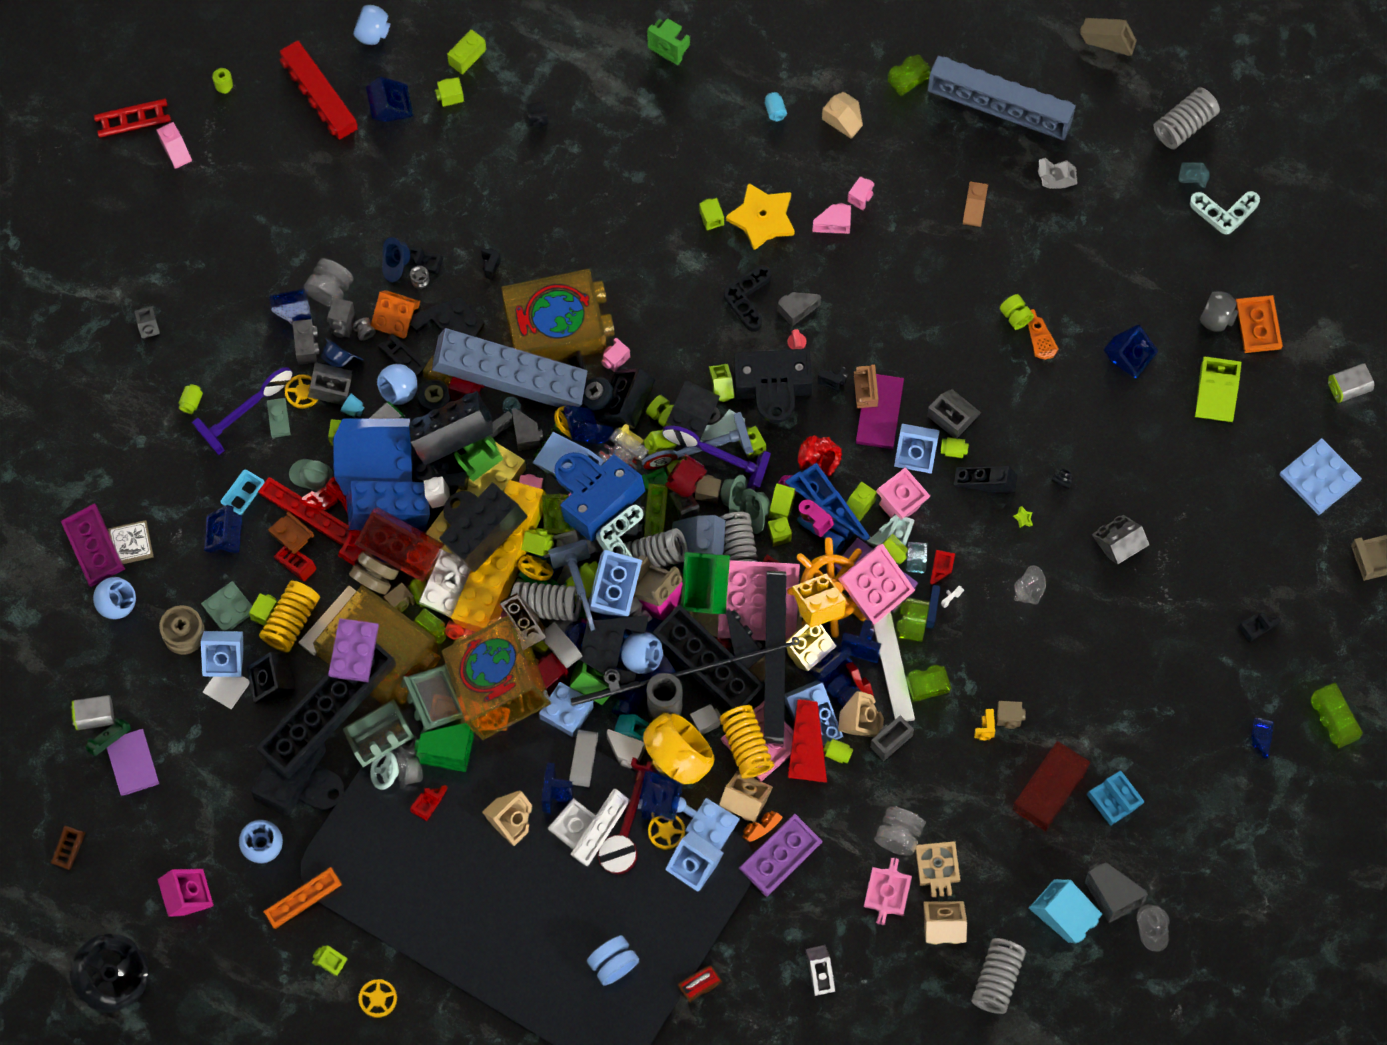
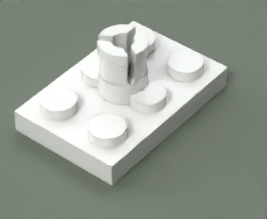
[419,550,471,618]

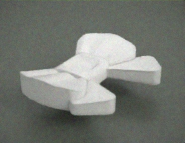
[941,586,964,608]

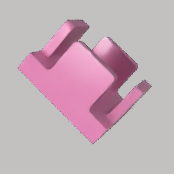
[876,467,930,520]

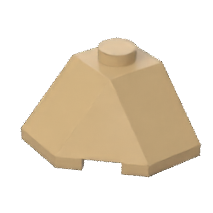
[822,92,862,139]
[838,691,884,737]
[482,791,532,846]

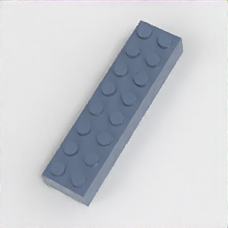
[928,56,1076,141]
[432,328,588,411]

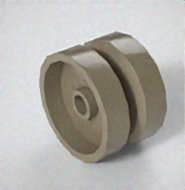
[349,550,399,595]
[159,605,205,655]

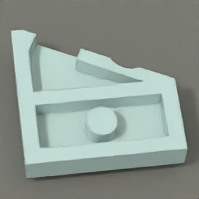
[867,515,915,547]

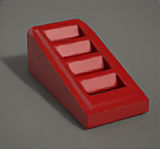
[274,546,317,581]

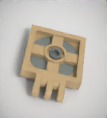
[915,842,960,897]

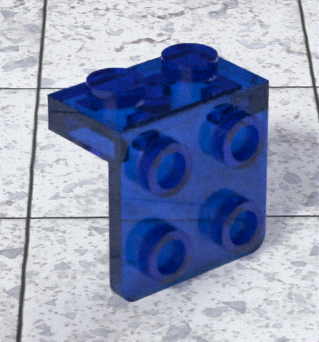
[564,405,614,444]

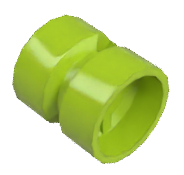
[999,294,1034,330]
[646,395,674,427]

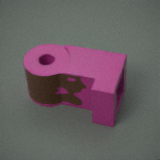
[799,500,834,538]

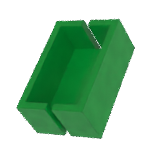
[681,552,730,614]

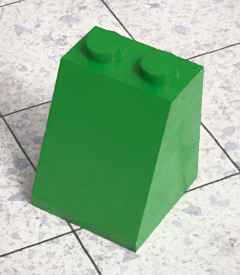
[415,722,474,772]

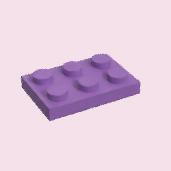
[329,618,379,682]

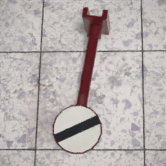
[598,757,659,874]

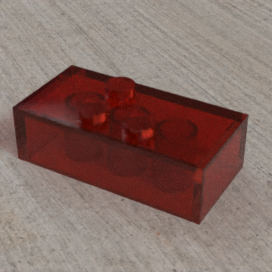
[355,507,444,582]
[1013,741,1091,831]

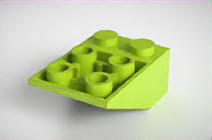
[1195,357,1241,422]

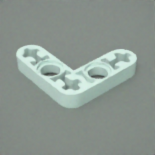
[1190,191,1260,234]
[596,505,643,557]

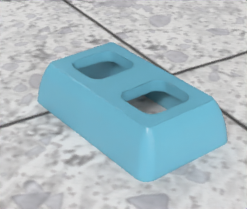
[221,469,264,515]

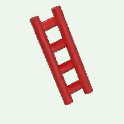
[94,98,171,138]

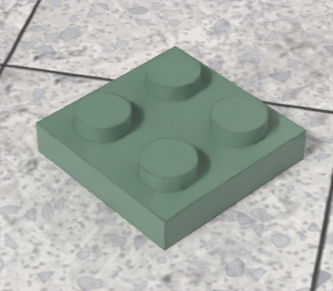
[201,581,252,631]

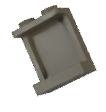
[1351,535,1387,581]
[633,555,683,607]

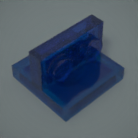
[204,505,242,553]
[840,619,882,663]
[805,643,853,691]
[541,763,574,813]
[637,771,683,822]

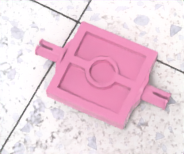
[864,858,912,925]

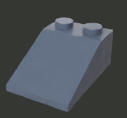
[672,515,726,556]

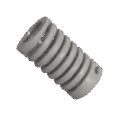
[1154,87,1220,149]
[720,512,758,562]
[616,528,688,568]
[511,581,582,622]
[971,938,1026,1014]

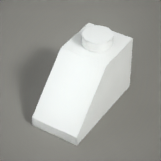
[607,729,645,769]

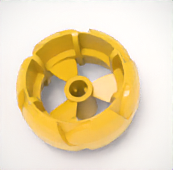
[643,713,714,784]

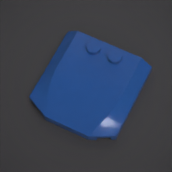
[333,418,412,496]

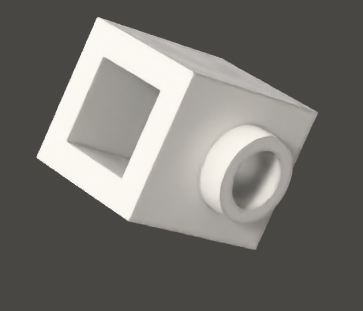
[424,477,450,508]

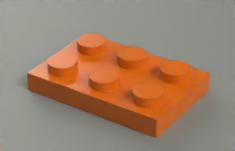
[1236,295,1283,353]

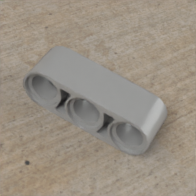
[543,622,583,668]
[569,730,598,787]

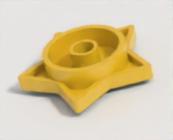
[726,184,795,250]

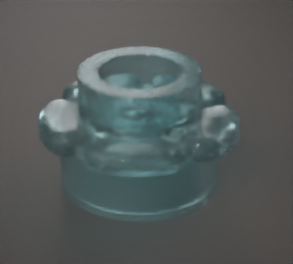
[502,397,521,415]

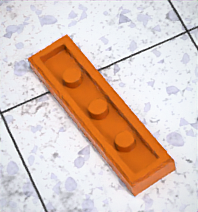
[264,867,342,929]

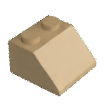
[719,771,773,822]
[924,901,967,944]

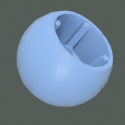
[353,5,390,45]
[377,364,418,405]
[93,577,136,619]
[621,632,663,674]
[239,820,283,863]

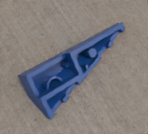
[785,463,870,541]

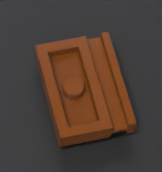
[268,512,314,554]

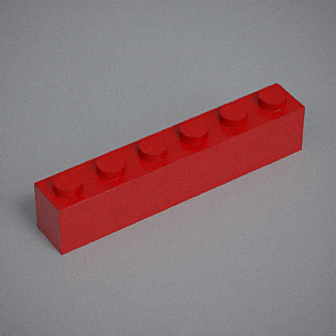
[279,41,358,140]

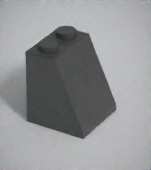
[1085,862,1148,923]

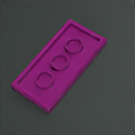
[856,374,904,449]
[61,503,125,587]

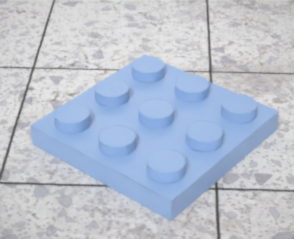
[1280,439,1362,515]

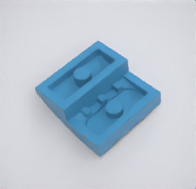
[1087,771,1145,826]

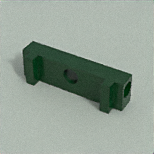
[85,718,131,756]

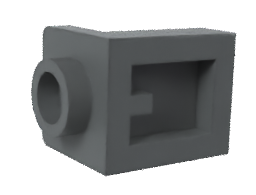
[135,306,160,338]

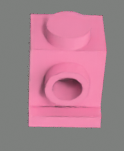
[848,177,874,210]
[601,338,630,372]

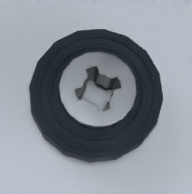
[582,377,614,410]

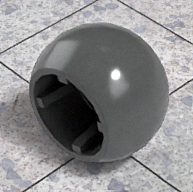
[1199,291,1239,332]

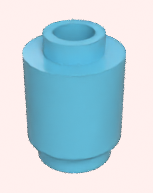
[764,93,787,121]

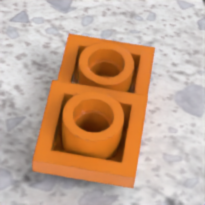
[742,810,783,842]

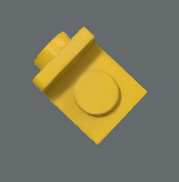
[974,709,995,740]

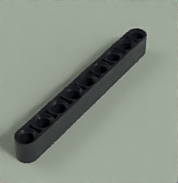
[764,571,786,744]

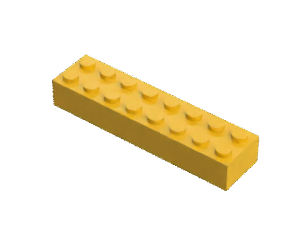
[451,480,549,637]

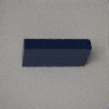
[926,585,940,628]

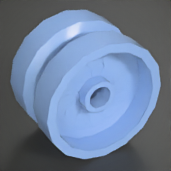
[587,936,639,985]

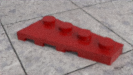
[787,699,827,783]

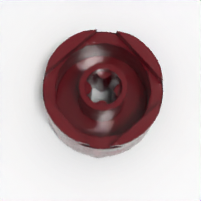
[664,453,707,498]

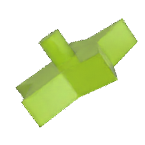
[1013,506,1033,528]

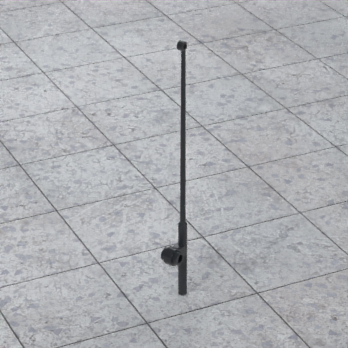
[570,637,800,706]

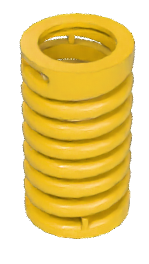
[259,580,320,652]
[719,705,775,779]

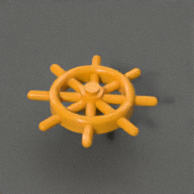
[787,537,866,638]

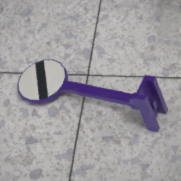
[192,367,293,455]
[662,426,771,490]

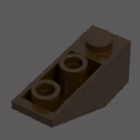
[500,593,546,647]

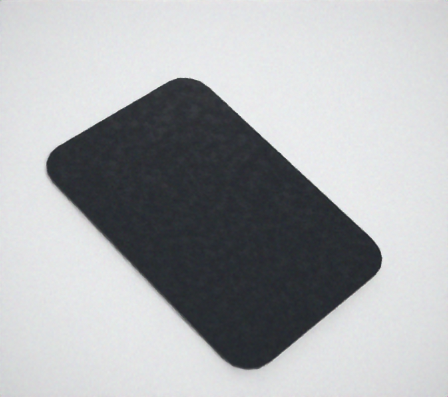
[301,670,753,1045]

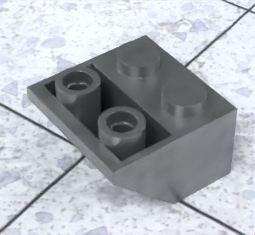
[308,362,352,405]
[927,389,981,438]
[1092,515,1149,564]

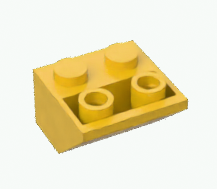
[792,574,846,628]

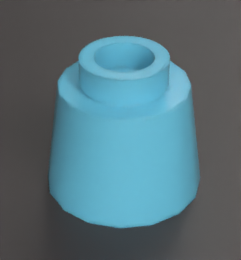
[341,394,365,418]

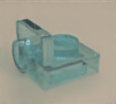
[1179,163,1210,187]
[906,542,928,573]

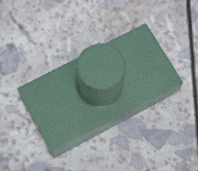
[267,398,291,438]

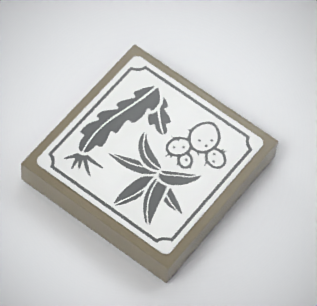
[108,520,154,564]

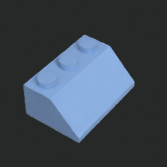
[588,550,642,617]

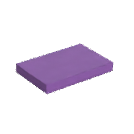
[107,729,159,796]

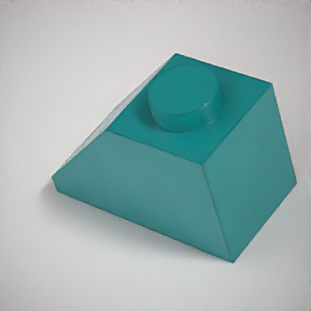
[614,715,649,741]

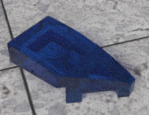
[1251,718,1274,759]

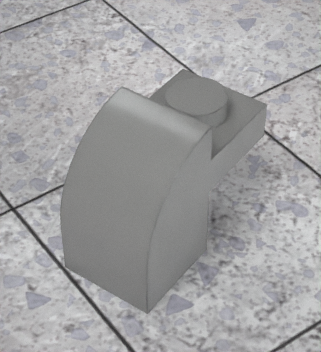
[1038,158,1077,188]

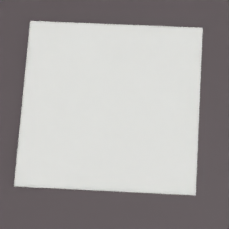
[203,676,250,709]

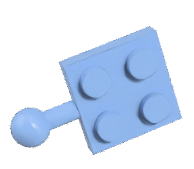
[671,797,740,850]

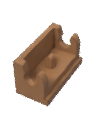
[854,365,878,408]

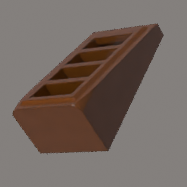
[51,825,86,870]

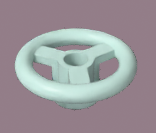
[370,752,399,790]

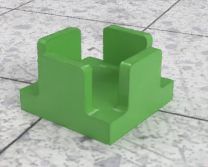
[647,19,690,65]
[453,435,503,481]

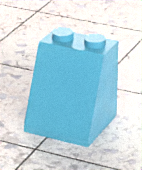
[1029,879,1102,943]

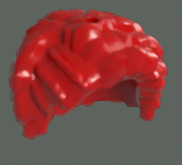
[797,435,842,476]

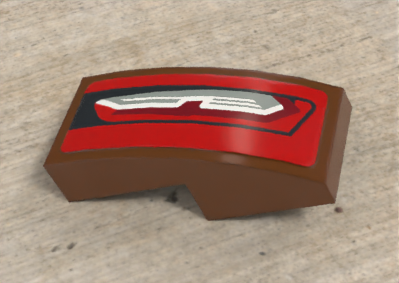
[678,965,722,1003]

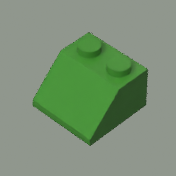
[569,660,618,705]

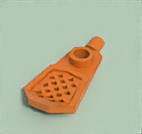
[1028,309,1058,360]

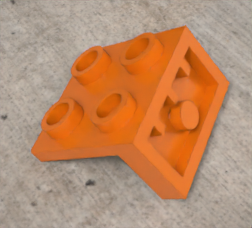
[371,290,420,338]

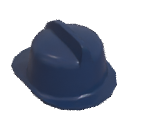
[382,237,410,282]
[321,337,364,367]

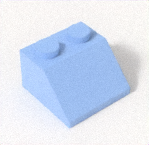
[894,424,940,473]
[201,631,244,677]
[665,831,723,892]

